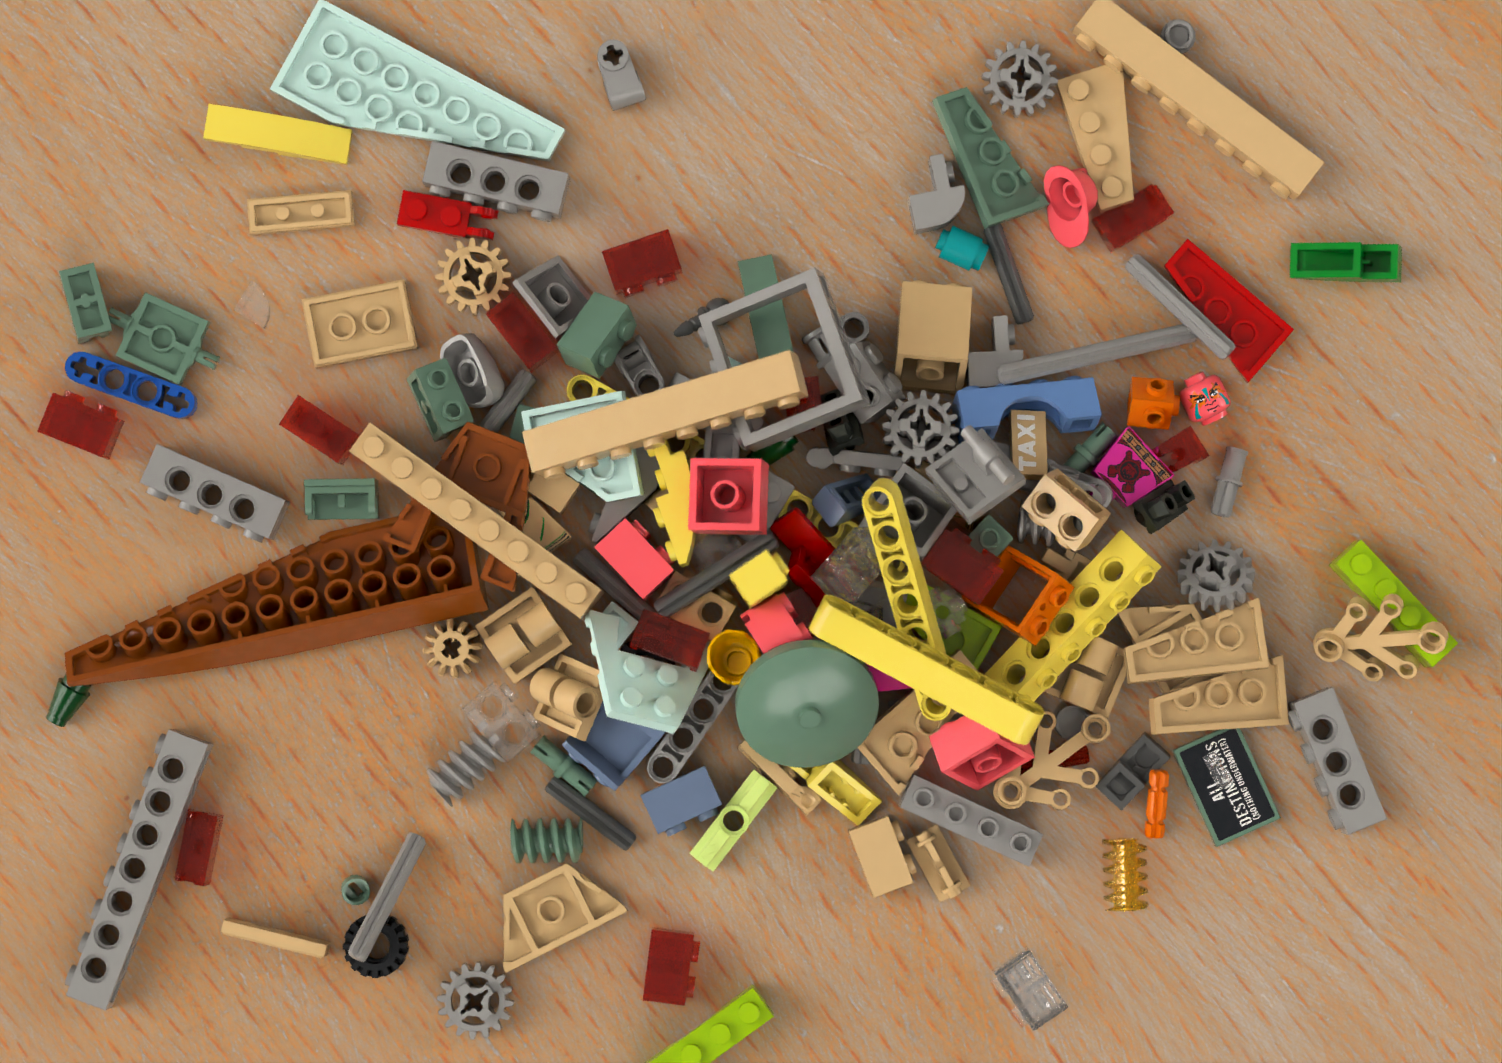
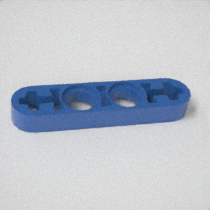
[65,351,198,419]

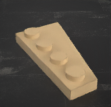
[1056,65,1134,213]
[1123,598,1269,684]
[857,649,979,795]
[1149,655,1289,735]

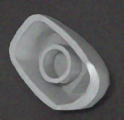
[440,333,505,408]

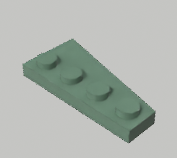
[932,87,1050,229]

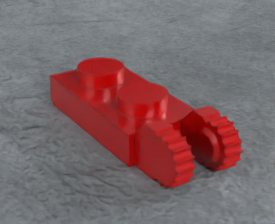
[397,190,499,241]

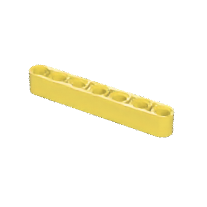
[862,478,952,721]
[809,595,1045,745]

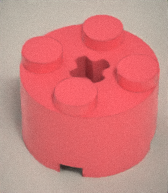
[740,592,814,654]

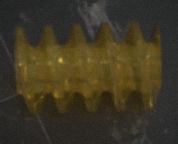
[1102,838,1149,911]

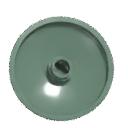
[735,640,879,768]

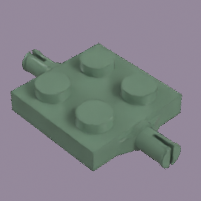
[108,292,220,385]

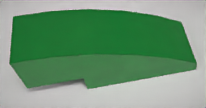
[1290,242,1402,282]

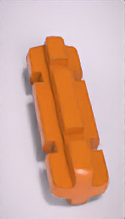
[1145,769,1169,839]

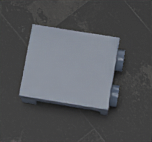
[562,701,666,791]

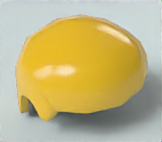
[707,629,761,685]

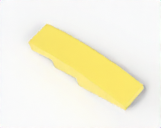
[203,104,352,165]
[788,759,882,826]

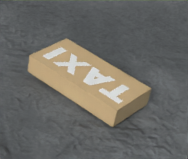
[1009,410,1048,480]

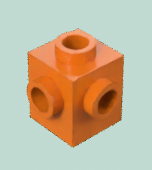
[1127,376,1180,430]

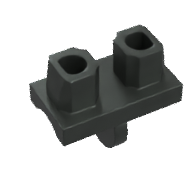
[820,389,865,456]
[1132,479,1195,535]

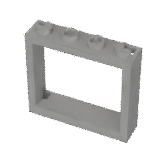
[698,267,871,452]

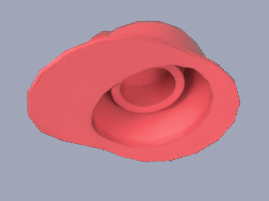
[1044,165,1098,248]

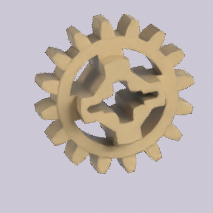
[435,238,512,315]

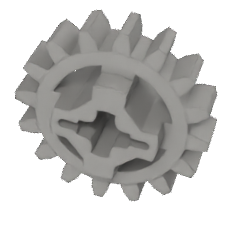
[982,40,1058,118]
[882,390,960,468]
[1178,539,1255,612]
[437,961,514,1040]

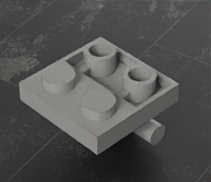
[925,425,1026,524]

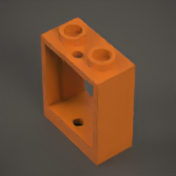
[961,545,1075,646]

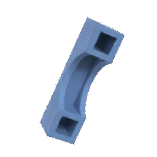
[951,376,1102,444]

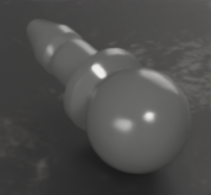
[674,298,729,337]

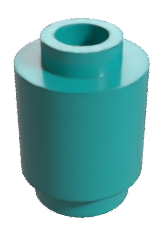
[935,226,990,271]

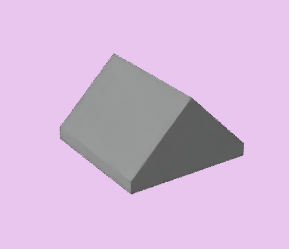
[512,255,591,342]

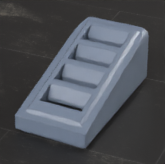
[812,473,882,527]

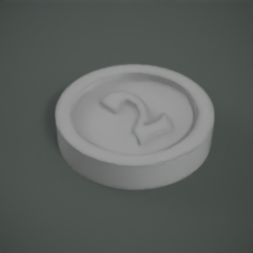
[1055,706,1090,740]

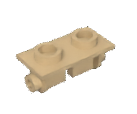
[906,824,970,903]

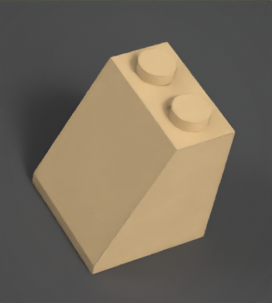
[893,280,973,394]

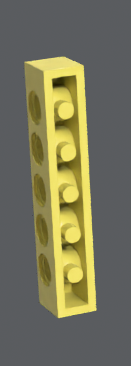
[984,529,1162,701]
[730,549,789,609]

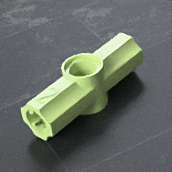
[689,769,778,872]

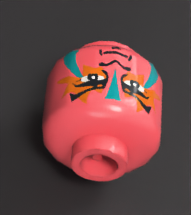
[1179,371,1231,426]

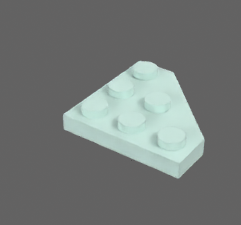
[521,391,644,502]

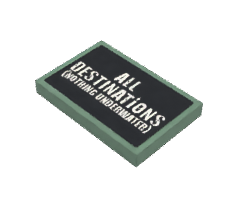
[1172,728,1281,847]

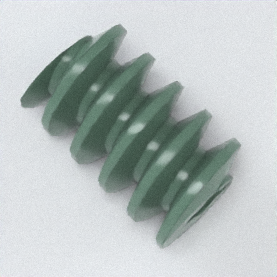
[510,818,583,863]

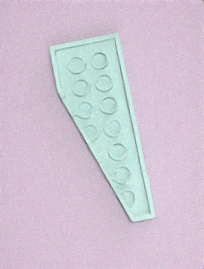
[270,0,566,162]

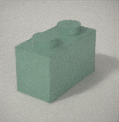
[556,292,637,378]

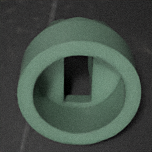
[341,875,370,905]

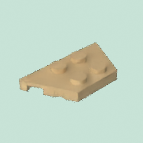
[1117,603,1221,694]
[503,863,628,973]

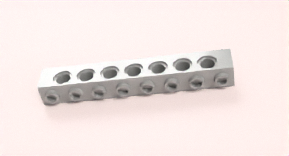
[65,729,214,1011]

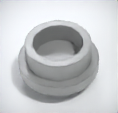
[1160,19,1196,54]

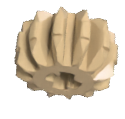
[423,619,483,678]

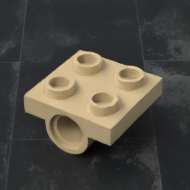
[475,587,573,684]
[1044,627,1126,719]
[530,653,603,741]

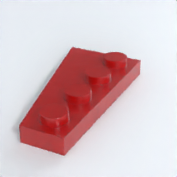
[1164,239,1294,383]

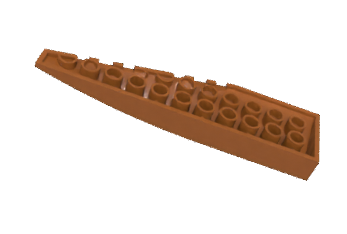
[65,513,489,687]

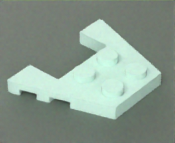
[585,610,711,734]

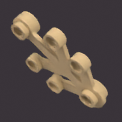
[1313,594,1449,681]
[993,711,1111,810]

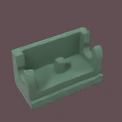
[59,263,112,344]
[304,478,379,520]

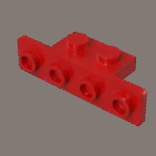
[770,507,861,608]

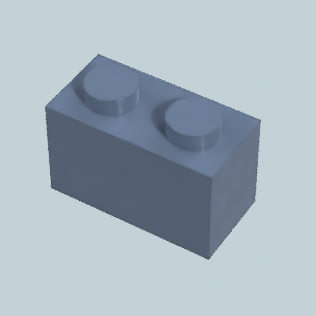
[640,765,723,837]

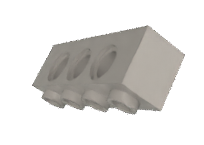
[422,141,570,222]
[140,444,290,543]
[1288,687,1387,835]
[898,774,1044,867]

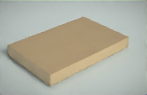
[301,279,419,369]

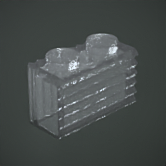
[991,946,1068,1031]

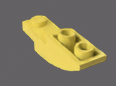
[647,439,696,568]

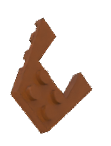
[382,421,531,592]

